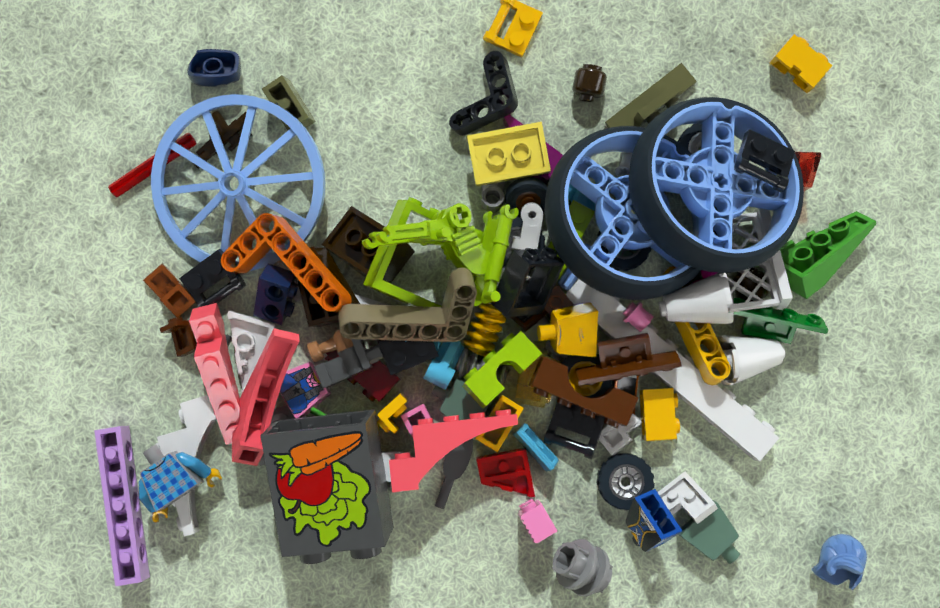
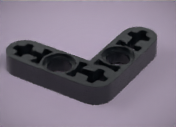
[449,51,518,136]

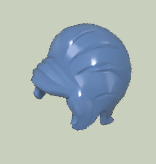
[812,534,867,590]

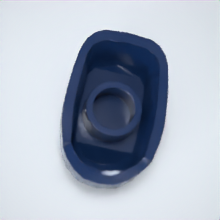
[187,49,241,87]

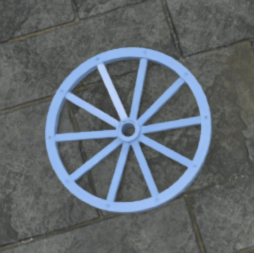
[151,94,325,271]

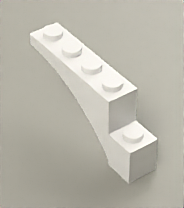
[156,395,217,537]

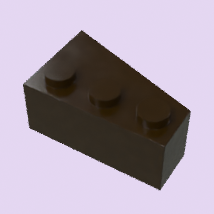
[297,246,360,327]

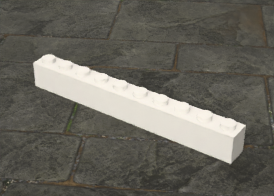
[566,279,779,461]

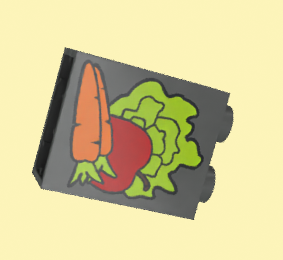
[260,409,394,564]

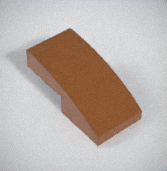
[143,263,196,317]

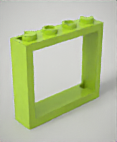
[363,197,483,307]

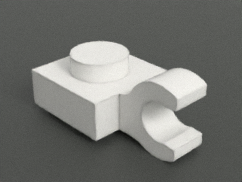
[599,414,642,456]

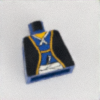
[626,489,682,552]

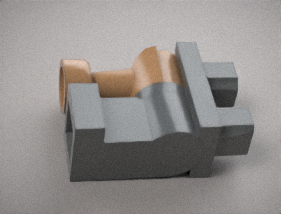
[307,329,384,388]

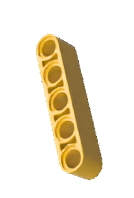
[662,266,731,386]

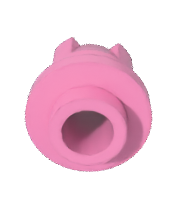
[623,302,653,332]

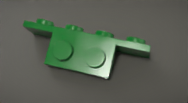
[728,298,828,344]

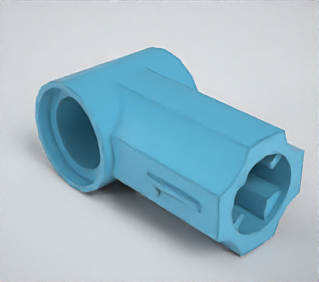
[423,341,465,390]

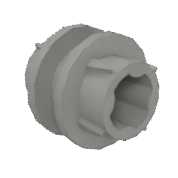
[552,539,613,597]

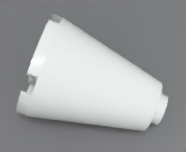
[659,273,734,324]
[713,335,786,386]

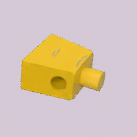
[537,302,598,357]

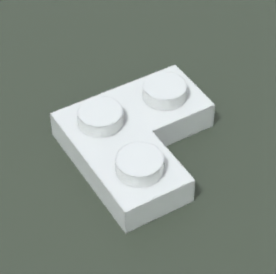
[658,471,718,524]

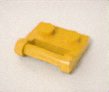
[483,0,543,58]

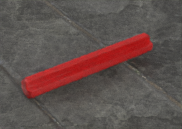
[108,133,197,197]

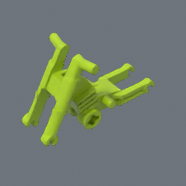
[362,203,519,306]

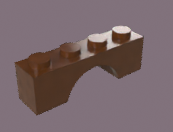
[529,357,638,429]

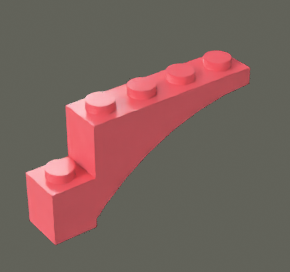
[189,303,240,445]
[232,328,300,466]
[389,409,518,492]

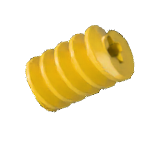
[463,303,506,357]

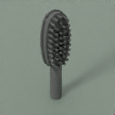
[435,438,473,509]

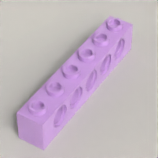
[94,426,150,586]

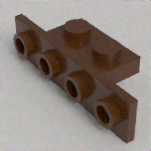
[575,333,682,385]

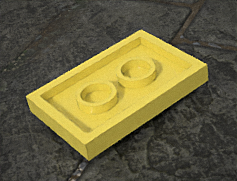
[467,122,551,186]

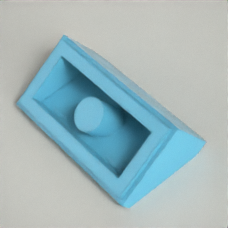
[513,423,559,472]

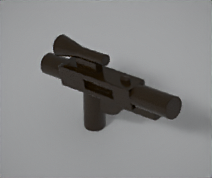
[193,111,252,169]

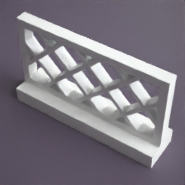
[717,208,793,312]

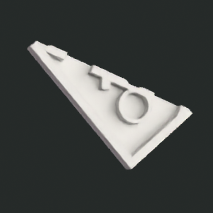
[227,311,277,393]

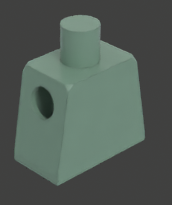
[431,379,490,420]
[678,500,740,564]

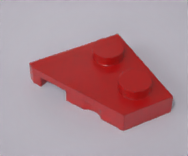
[476,448,535,497]

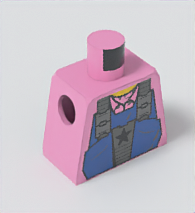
[280,362,331,418]

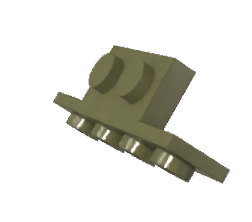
[605,63,697,128]

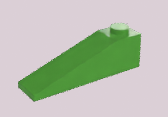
[780,211,876,299]

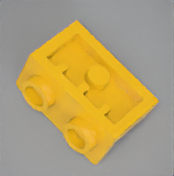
[377,393,408,434]

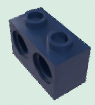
[253,263,299,326]

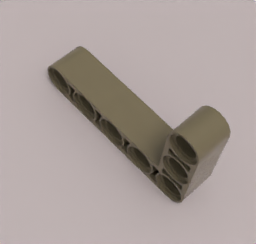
[338,268,477,342]

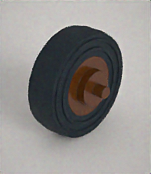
[505,177,547,218]

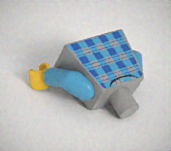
[139,445,222,523]

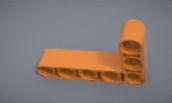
[221,213,352,312]

